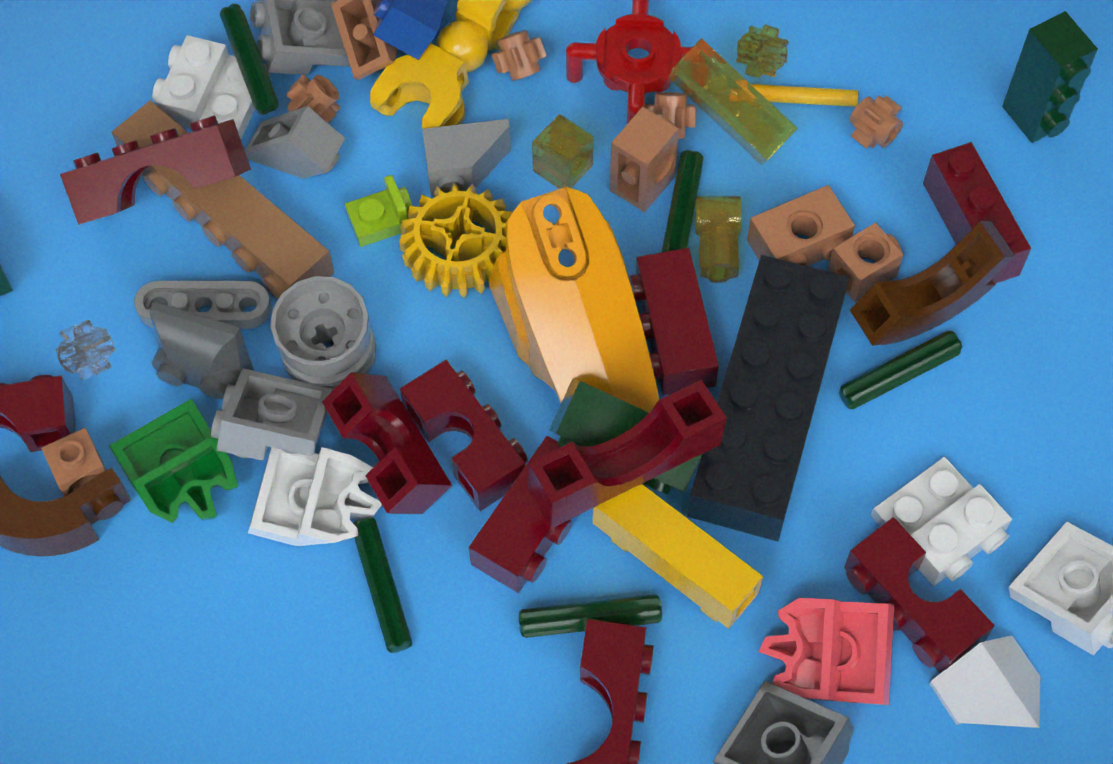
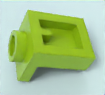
[344,175,412,247]

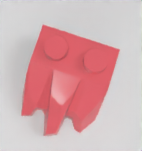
[758,598,894,705]

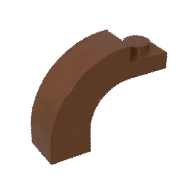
[850,221,1015,346]
[0,468,131,556]

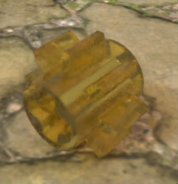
[736,24,789,78]

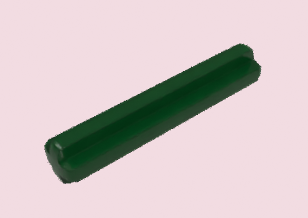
[220,3,279,115]
[661,150,704,253]
[839,331,963,409]
[353,517,412,653]
[518,594,662,638]

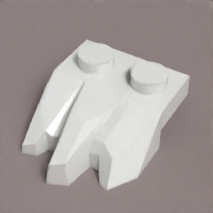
[248,447,382,546]

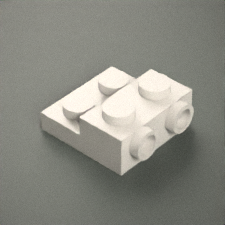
[152,35,270,139]
[871,457,1012,587]
[1009,522,1113,656]

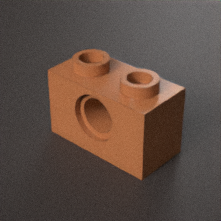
[610,107,679,212]
[747,185,855,267]

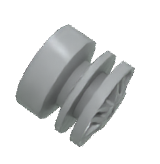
[270,276,376,391]

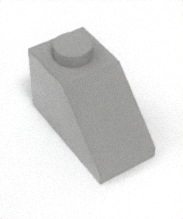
[245,106,345,179]
[422,119,511,196]

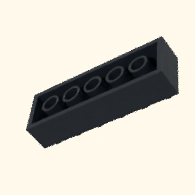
[687,255,850,542]

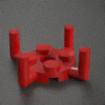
[566,0,711,124]

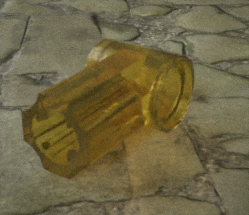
[695,196,742,283]

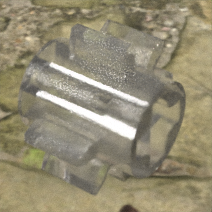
[55,320,115,380]

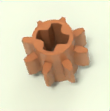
[491,30,547,81]
[286,74,340,123]
[645,92,696,139]
[849,95,903,149]

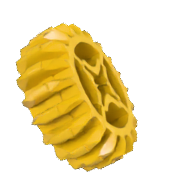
[399,182,512,298]

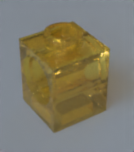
[532,114,594,189]

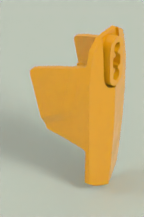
[489,187,659,412]

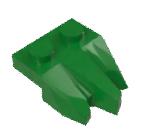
[109,398,238,523]

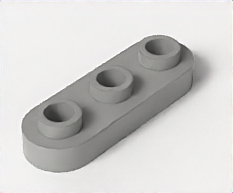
[134,281,272,329]

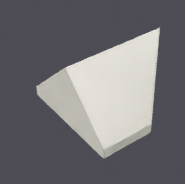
[929,636,1041,728]

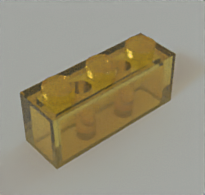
[668,38,798,165]

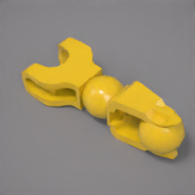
[370,0,531,129]

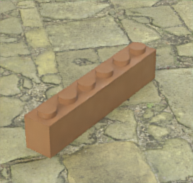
[111,100,334,299]

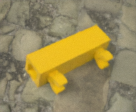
[592,484,763,629]

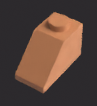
[331,0,398,80]

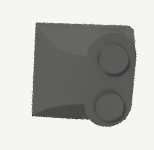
[150,301,254,399]
[713,681,854,764]

